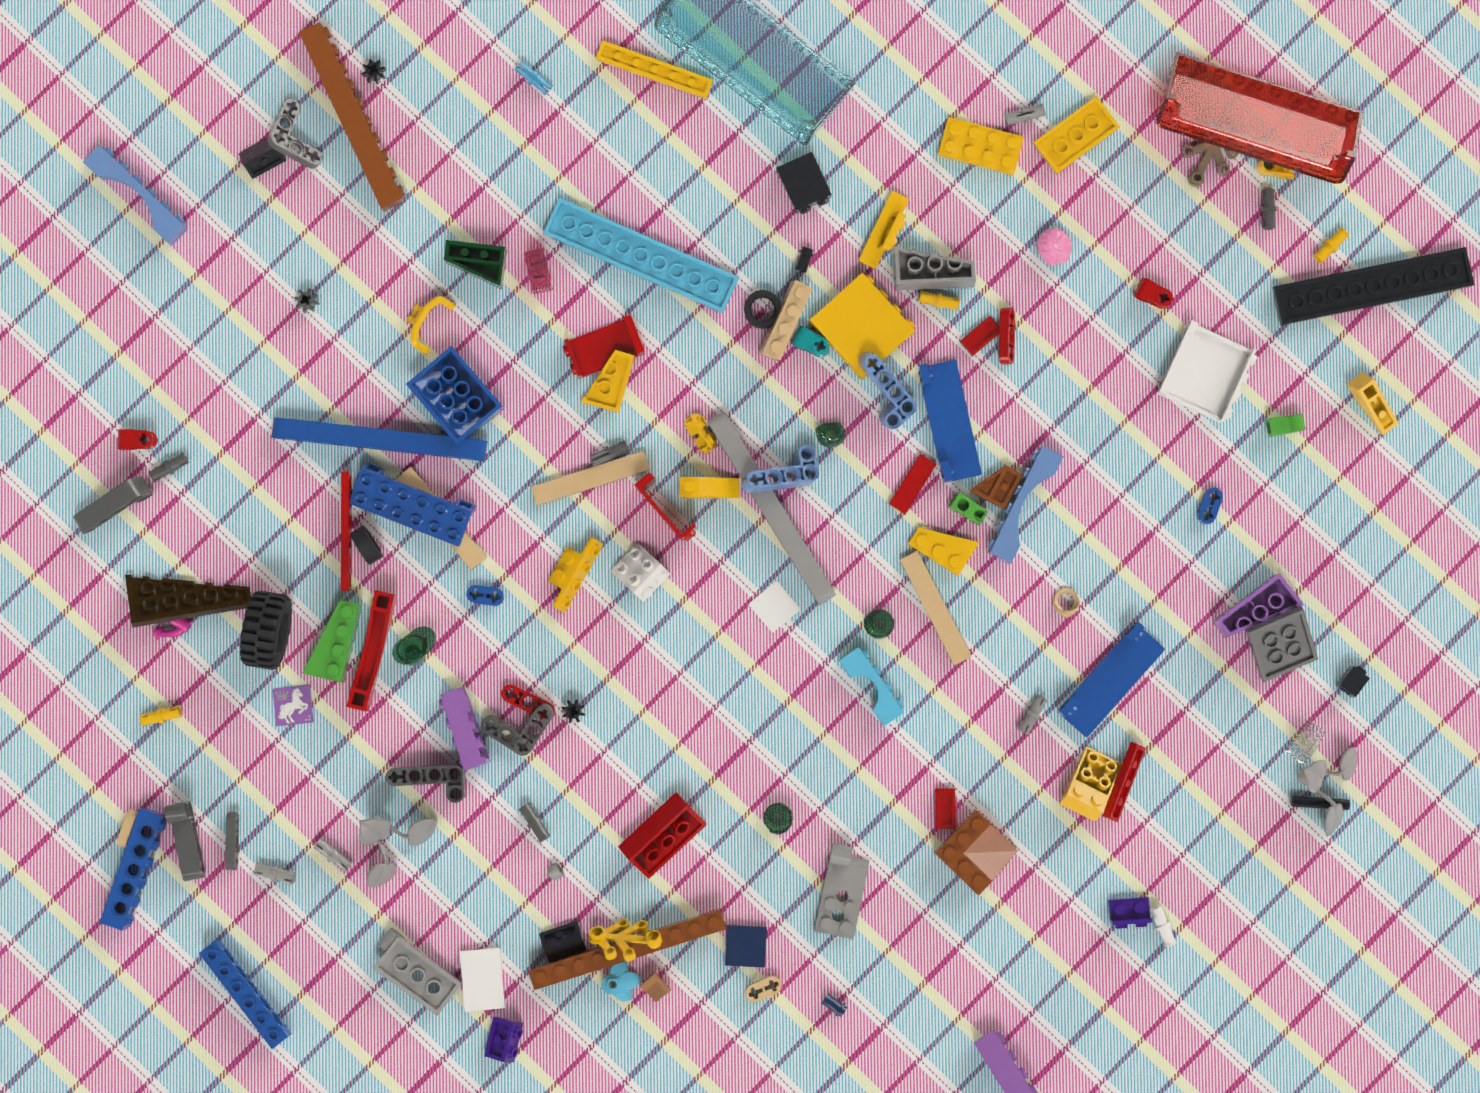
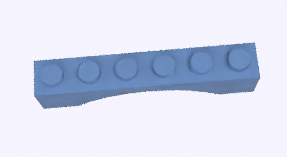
[83,145,188,246]
[987,446,1064,564]

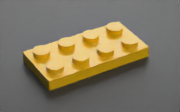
[1033,96,1120,175]
[938,117,1024,176]

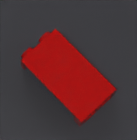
[562,314,645,379]
[634,472,697,542]

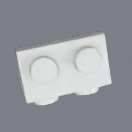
[611,544,670,602]

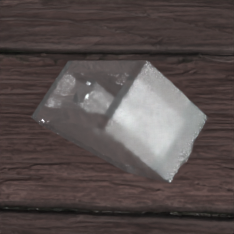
[1284,720,1325,764]

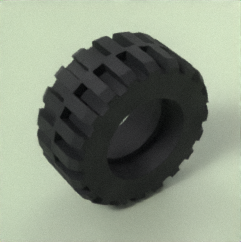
[240,591,292,670]

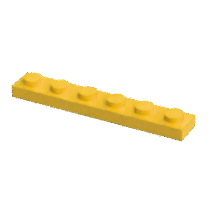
[596,40,713,100]

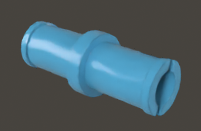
[515,60,553,95]

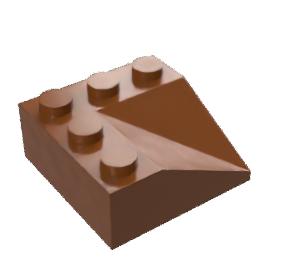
[934,809,1018,896]

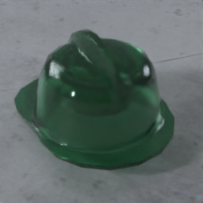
[392,626,436,666]

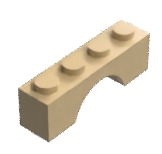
[758,280,813,361]

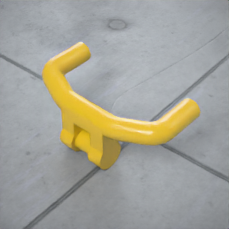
[406,296,456,355]

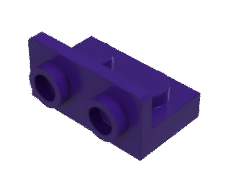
[1108,897,1152,929]
[484,1017,523,1062]

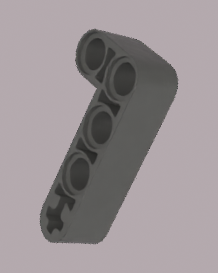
[73,476,153,534]
[385,764,466,803]
[164,801,205,881]

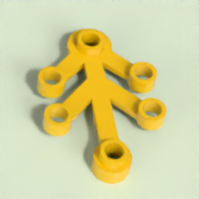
[588,919,662,961]

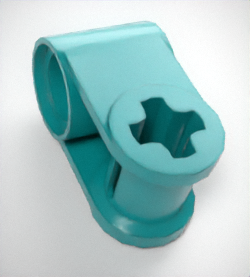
[791,326,829,358]

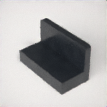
[239,138,287,179]
[539,921,586,962]

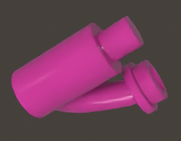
[152,618,193,640]

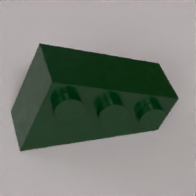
[444,240,507,289]

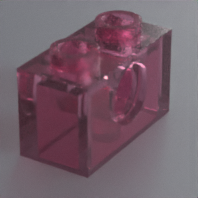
[523,248,553,294]

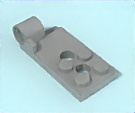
[814,843,869,940]
[373,928,462,1016]

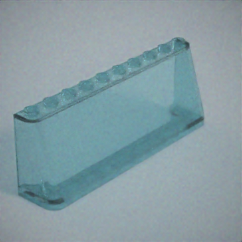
[654,0,855,145]

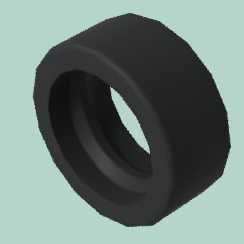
[744,290,781,329]
[350,525,383,565]

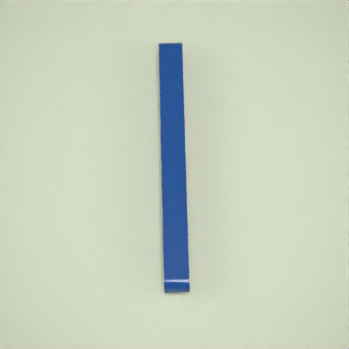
[271,418,488,461]

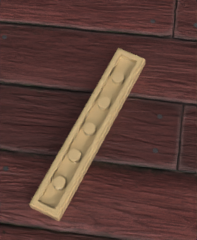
[531,451,650,506]
[396,467,487,570]
[900,551,972,666]

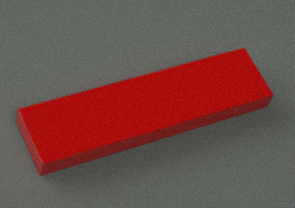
[1103,742,1146,822]

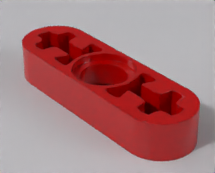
[999,307,1015,365]
[501,685,556,719]

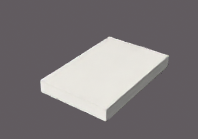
[460,947,505,1012]

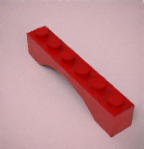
[346,590,397,712]

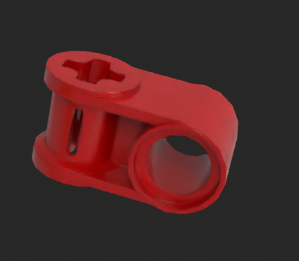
[1133,278,1173,309]
[118,429,158,450]

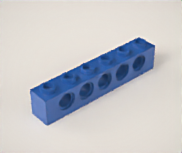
[100,808,167,931]
[199,939,292,1049]

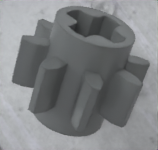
[294,288,320,314]

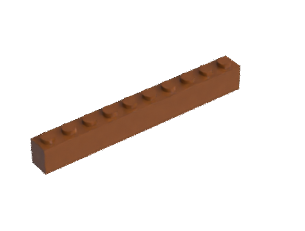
[299,22,406,212]
[528,908,726,990]

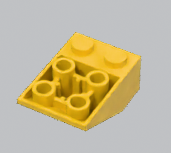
[1059,746,1122,821]

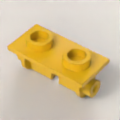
[684,413,718,455]

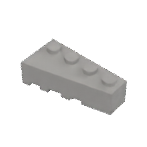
[893,246,976,291]

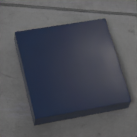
[725,925,767,968]

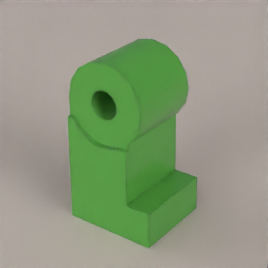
[1265,414,1306,438]
[947,492,988,526]

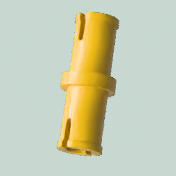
[1313,228,1349,264]
[919,290,960,311]
[140,705,182,726]

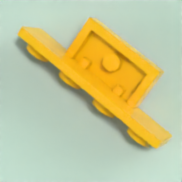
[858,191,909,269]
[548,537,603,613]

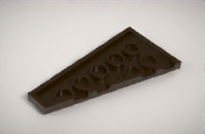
[125,574,251,628]

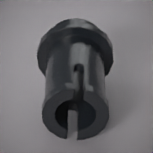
[795,247,814,273]

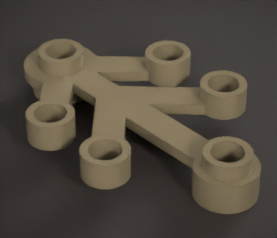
[1182,117,1239,187]

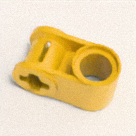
[1256,155,1297,180]

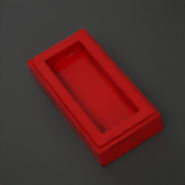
[960,316,999,357]
[935,788,956,829]

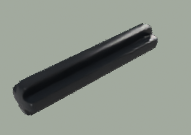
[1290,796,1350,810]

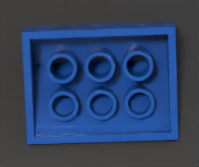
[406,346,505,445]

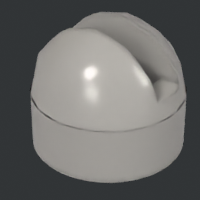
[547,862,565,880]

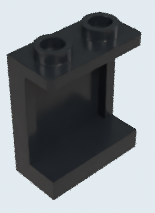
[776,152,832,214]

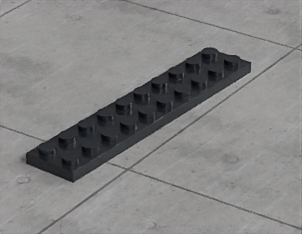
[1272,247,1475,326]

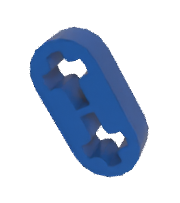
[1197,488,1223,524]
[466,585,504,606]

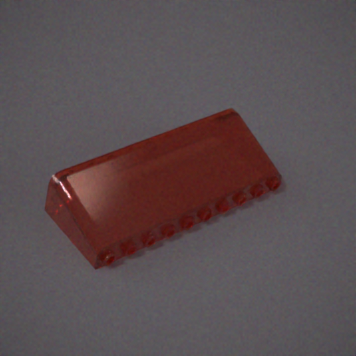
[1156,52,1364,184]

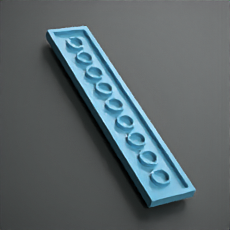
[543,198,739,314]

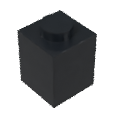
[1336,665,1370,697]

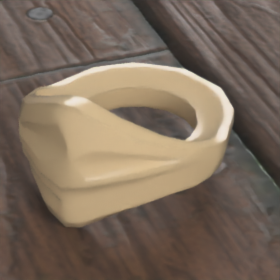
[1053,588,1080,618]

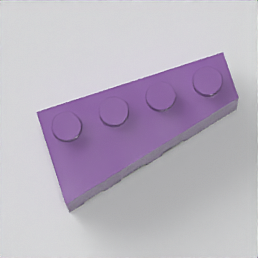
[1212,573,1304,637]
[439,687,491,771]
[974,1030,1038,1093]

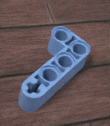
[858,352,917,429]
[741,445,819,493]

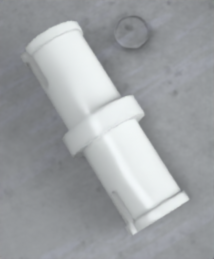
[1149,905,1177,947]

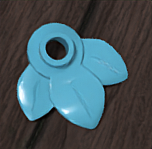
[601,961,641,1001]

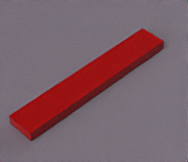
[341,471,352,591]

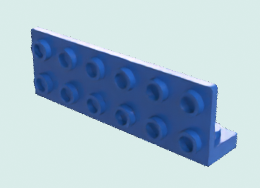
[917,360,982,483]
[349,463,477,546]
[1057,622,1165,737]

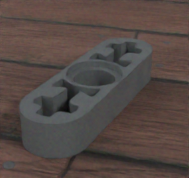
[225,812,239,870]

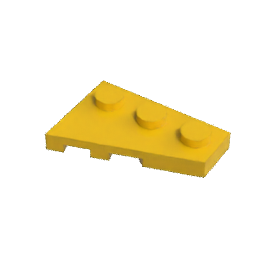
[581,350,635,413]
[908,527,979,576]

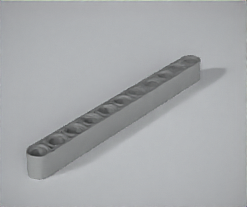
[707,411,836,605]

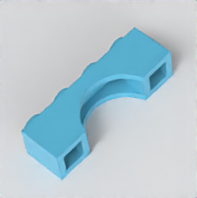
[838,647,904,726]

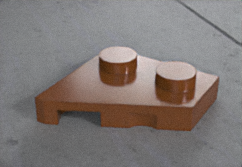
[970,465,1023,510]

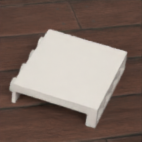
[1156,320,1257,423]

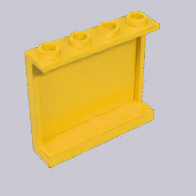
[809,273,915,380]

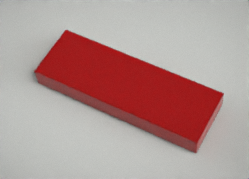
[888,454,937,515]

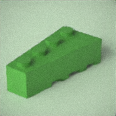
[302,600,363,682]

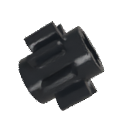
[361,59,386,85]
[561,699,586,723]

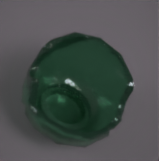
[815,422,846,448]
[864,610,895,639]
[763,802,794,835]

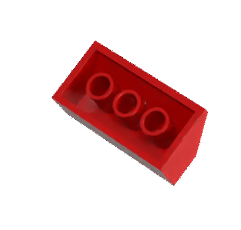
[618,792,707,879]

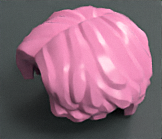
[1037,228,1072,266]

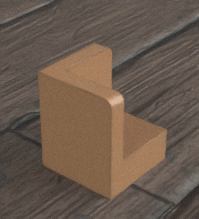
[640,971,671,1002]

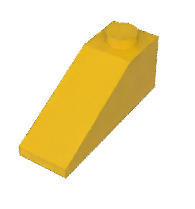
[1347,372,1399,435]
[680,477,739,499]

